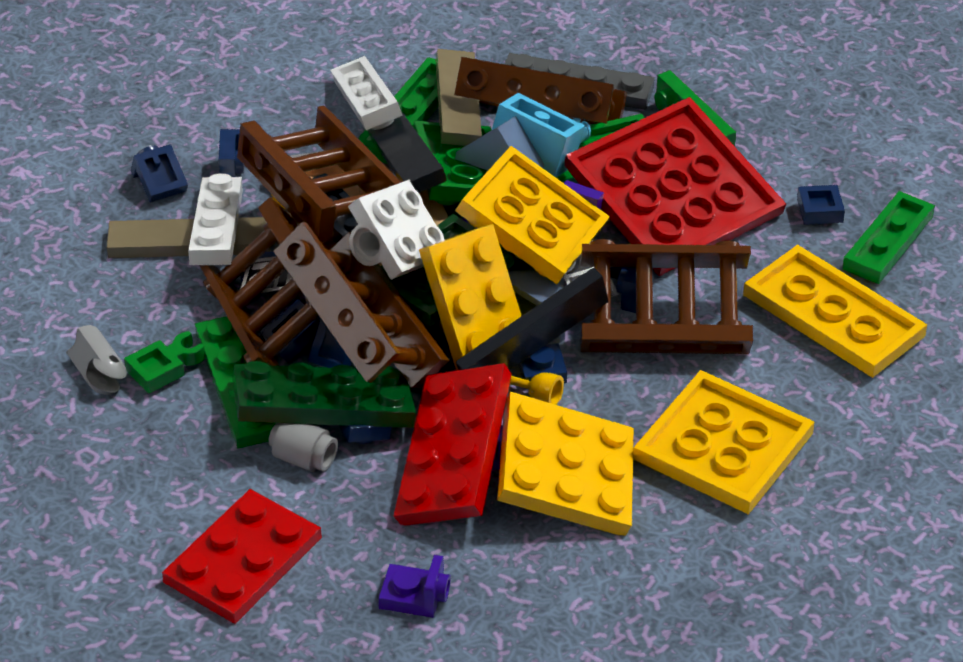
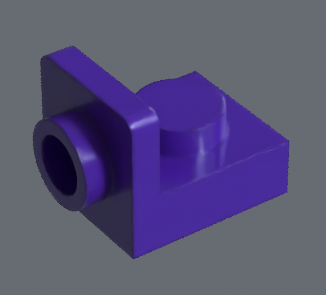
[379,555,451,618]

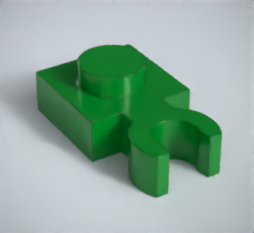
[124,331,205,394]

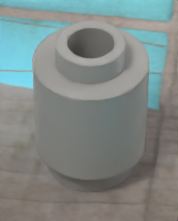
[269,423,338,472]

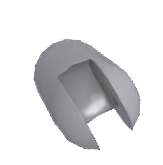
[66,325,127,395]

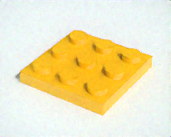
[455,146,610,284]
[633,370,815,515]
[497,391,634,536]

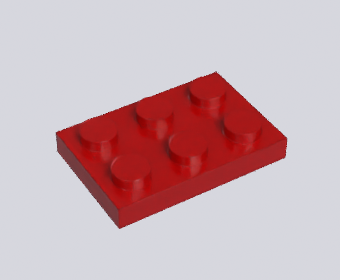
[162,489,322,624]

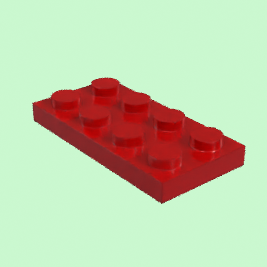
[393,363,512,526]

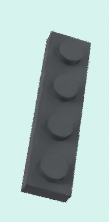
[505,53,655,110]

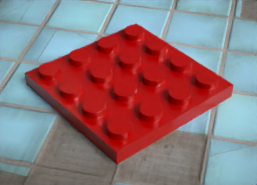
[564,97,786,276]

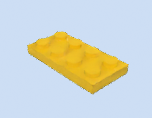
[743,244,927,378]

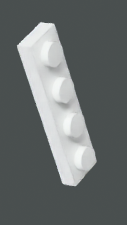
[330,56,403,130]
[188,174,243,265]

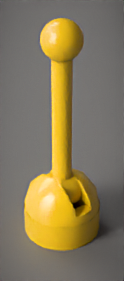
[510,372,564,405]

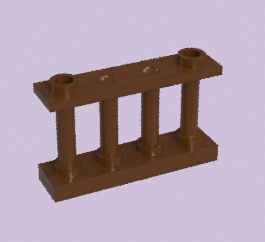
[454,57,627,125]
[237,105,402,243]
[199,197,319,366]
[273,222,449,389]
[580,239,753,354]

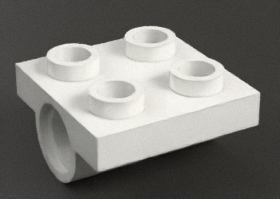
[348,180,444,280]

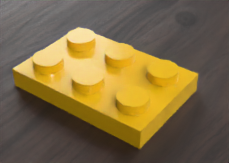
[419,224,521,371]

